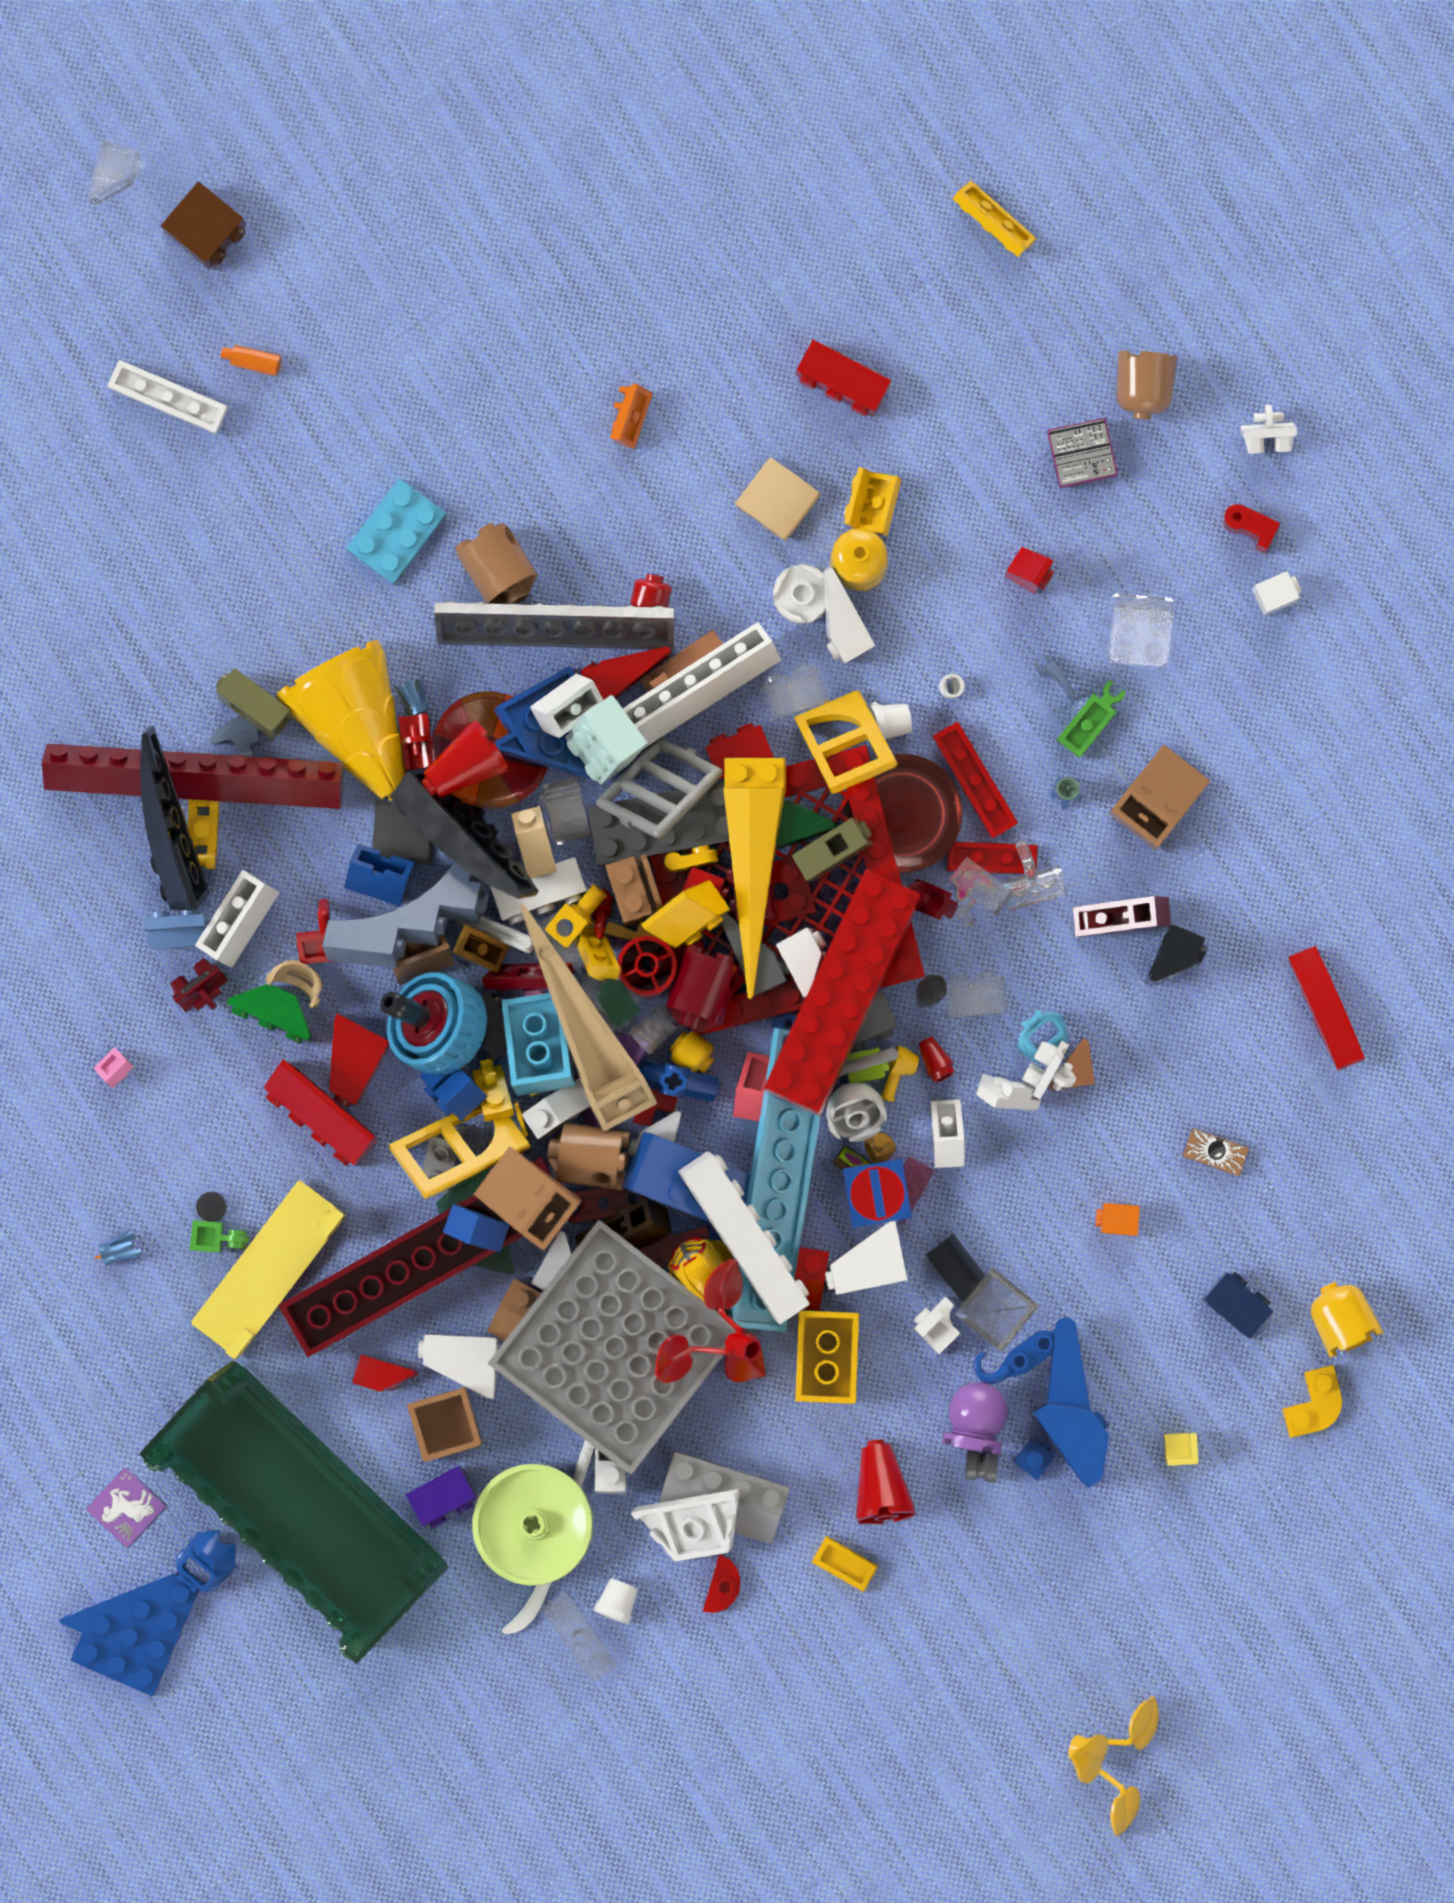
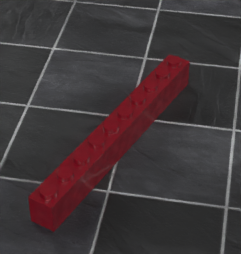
[42,744,344,809]

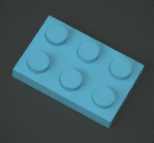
[346,478,447,585]

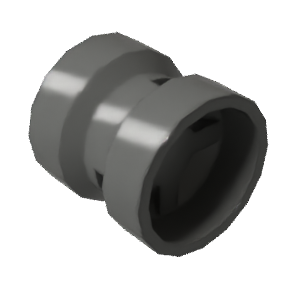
[965,1450,998,1483]

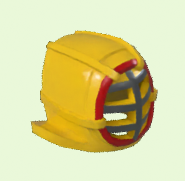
[668,1237,733,1301]

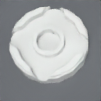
[773,564,826,624]

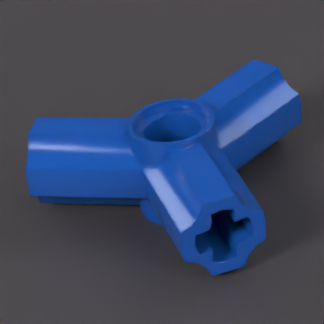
[637,1060,720,1102]

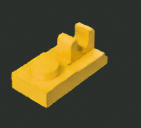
[472,1058,514,1122]

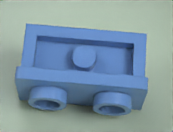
[144,909,208,949]

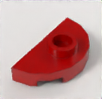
[702,1554,741,1613]

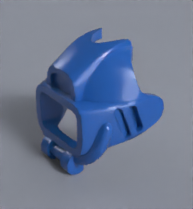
[176,1530,238,1594]

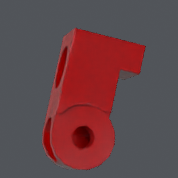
[1223,504,1280,554]

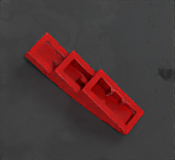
[1288,946,1365,1071]

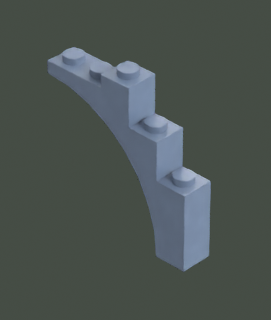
[322,862,488,968]

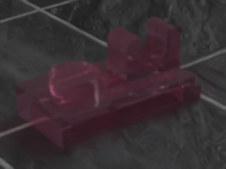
[901,1156,935,1223]

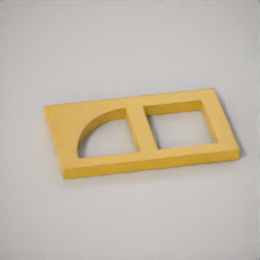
[794,690,898,794]
[389,1104,530,1199]

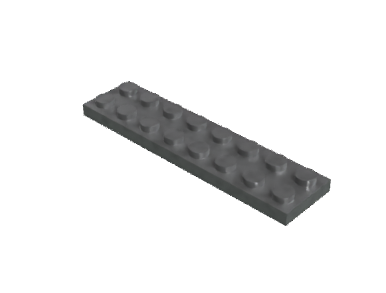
[434,601,674,650]

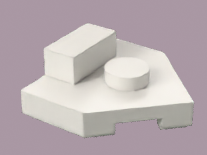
[977,1073,1041,1110]

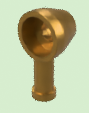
[864,1133,897,1163]

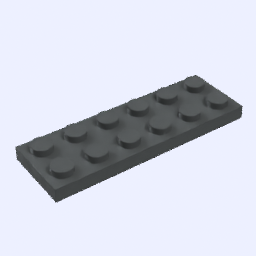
[588,781,730,866]

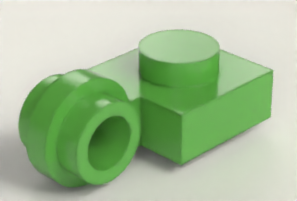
[190,1220,249,1253]

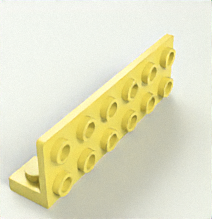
[191,1180,347,1360]

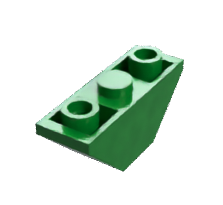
[226,984,313,1044]

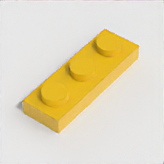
[952,180,1037,257]
[574,926,621,981]

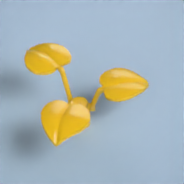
[1068,1695,1159,1837]

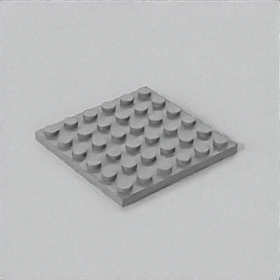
[487,1220,736,1475]

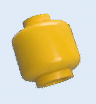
[669,1031,715,1074]

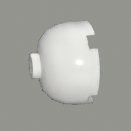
[826,1082,887,1142]

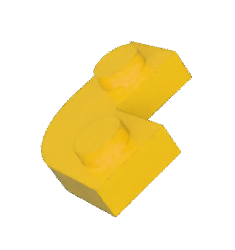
[1282,1365,1342,1438]

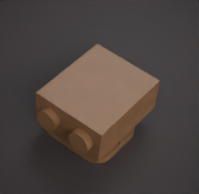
[605,854,663,928]

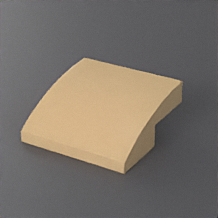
[735,457,821,542]

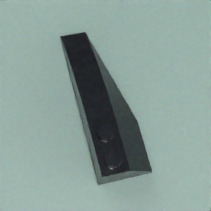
[140,725,210,911]
[390,768,539,899]

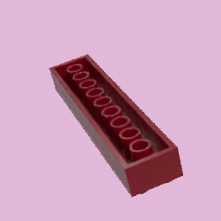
[278,1156,556,1358]

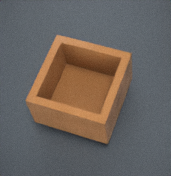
[407,1387,484,1462]

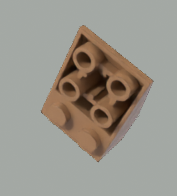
[1109,745,1210,850]
[474,1146,582,1251]

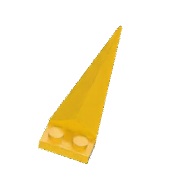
[723,758,786,999]

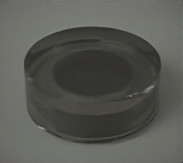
[196,1192,227,1222]

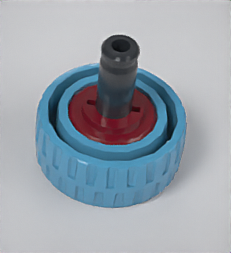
[380,972,487,1076]

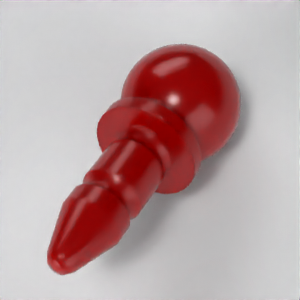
[591,889,613,940]

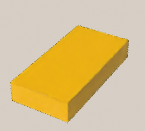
[811,1536,878,1592]

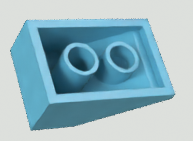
[501,993,576,1096]

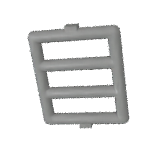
[596,738,723,839]

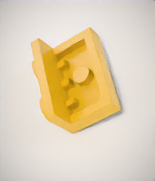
[844,467,902,536]

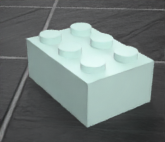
[565,695,648,785]

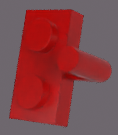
[296,899,332,964]

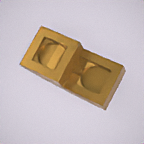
[604,921,660,941]

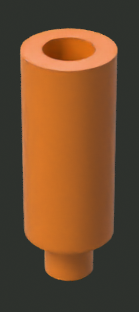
[221,345,282,377]

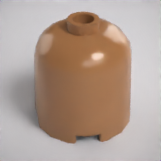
[1116,351,1177,420]

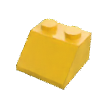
[641,880,730,948]

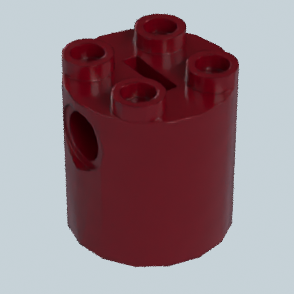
[666,944,741,1031]

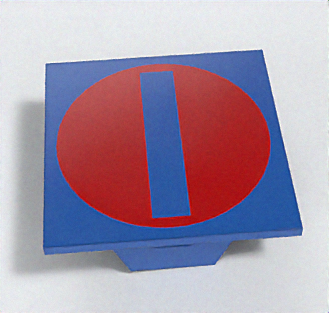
[843,1159,912,1228]

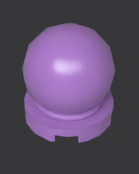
[942,1382,1007,1454]

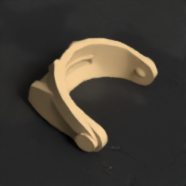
[265,960,322,1008]

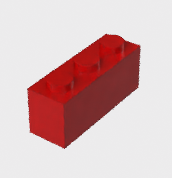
[796,339,891,417]

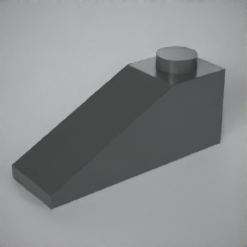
[722,912,791,996]

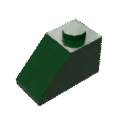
[776,800,838,848]

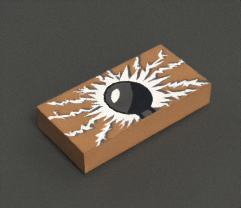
[1182,1128,1249,1177]

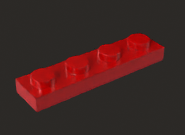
[932,721,1018,839]

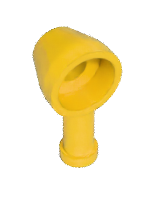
[881,1045,919,1102]

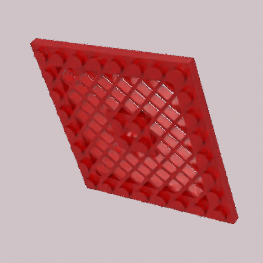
[650,745,926,1036]

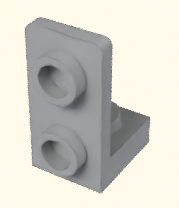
[422,1119,467,1193]

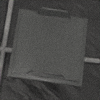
[373,801,433,864]

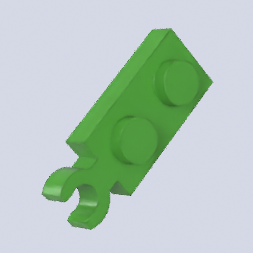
[1056,680,1126,759]

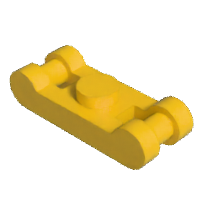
[188,799,220,870]

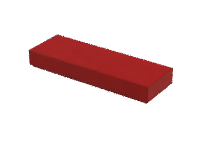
[947,842,1038,875]

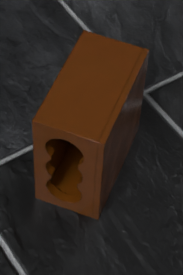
[160,181,247,270]

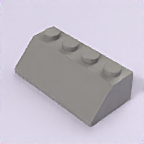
[659,1451,790,1544]

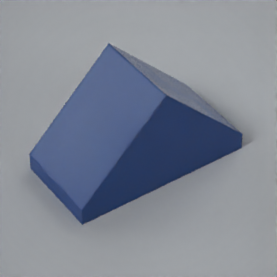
[443,1204,510,1252]

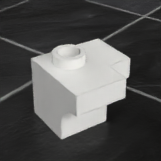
[913,1297,960,1354]

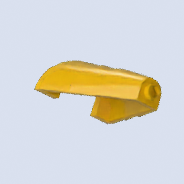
[275,640,406,802]

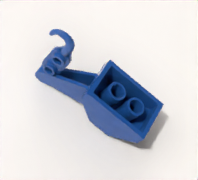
[974,1317,1109,1488]

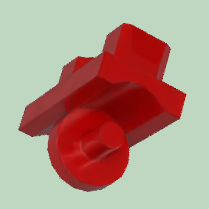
[398,713,433,771]

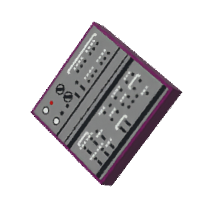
[1047,418,1118,489]

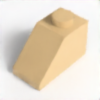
[511,806,557,878]

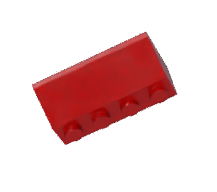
[263,1059,379,1167]

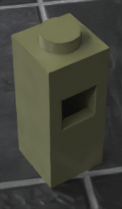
[216,668,292,741]
[791,818,873,882]

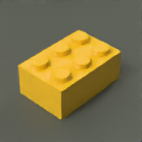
[795,1311,859,1404]

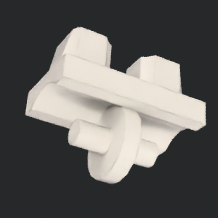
[1240,404,1297,454]
[1022,1041,1076,1099]

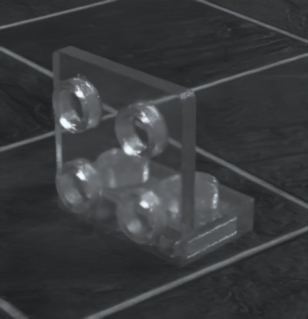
[1108,593,1174,667]

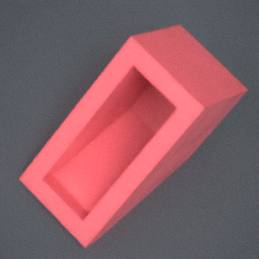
[733,1051,770,1122]

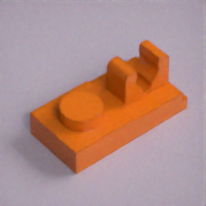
[610,383,653,449]

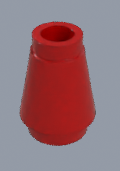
[918,1036,955,1083]

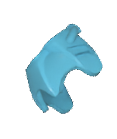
[1016,1010,1069,1064]

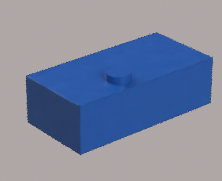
[622,1131,751,1223]

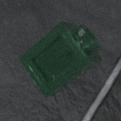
[596,979,642,1028]

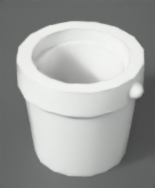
[869,702,912,740]
[593,1578,638,1625]

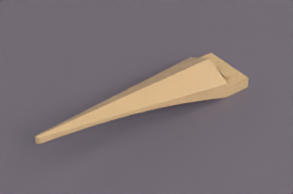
[520,904,657,1132]

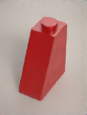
[329,1013,390,1108]

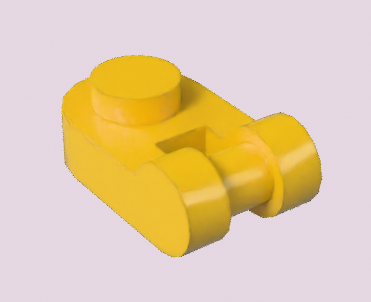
[664,845,719,873]

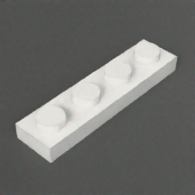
[107,360,228,435]

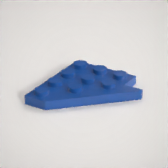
[494,666,631,783]
[59,1573,200,1697]

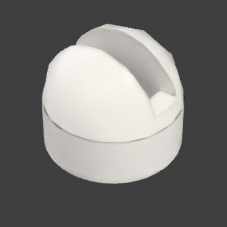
[939,674,964,699]

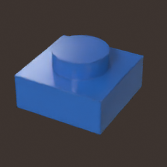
[1013,1438,1055,1480]

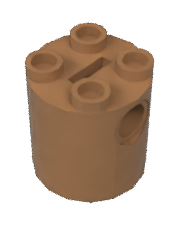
[455,523,539,604]
[547,1122,630,1191]

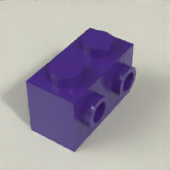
[405,1465,478,1529]

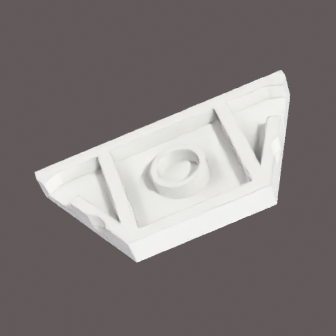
[631,1489,739,1562]

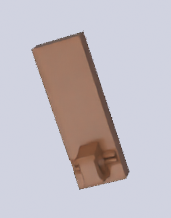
[640,630,723,692]

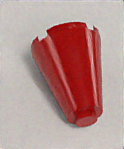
[422,720,508,798]
[856,1439,916,1525]

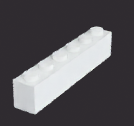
[623,622,781,749]
[678,1151,810,1324]

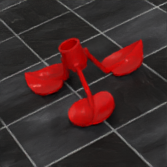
[655,1259,766,1383]

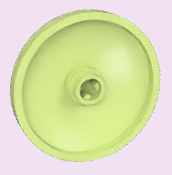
[472,1464,593,1585]

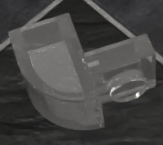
[629,1003,682,1054]

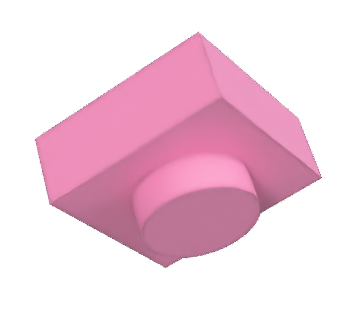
[94,1047,133,1088]

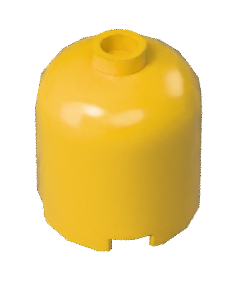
[829,528,888,591]
[1310,1282,1384,1358]

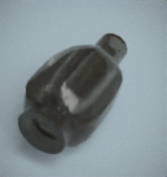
[916,974,947,1008]

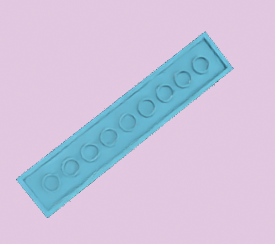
[728,1028,821,1332]

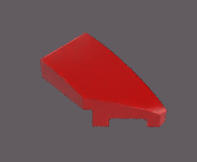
[352,1354,418,1392]

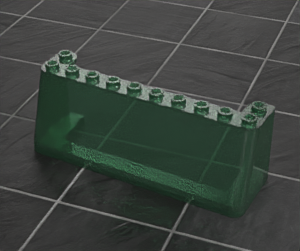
[139,1361,448,1664]

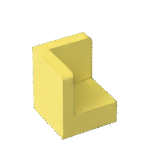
[1164,1433,1199,1465]

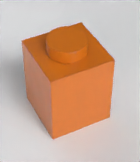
[1095,1203,1140,1236]

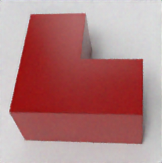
[633,1088,678,1127]

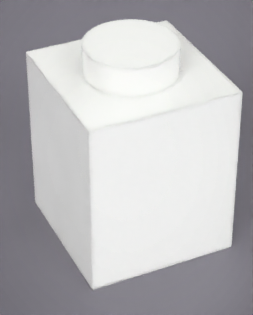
[1252,571,1301,616]

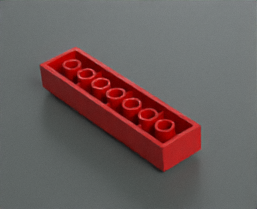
[764,869,921,1117]

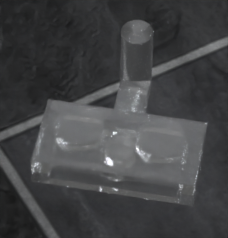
[1002,841,1066,911]
[948,857,1014,927]

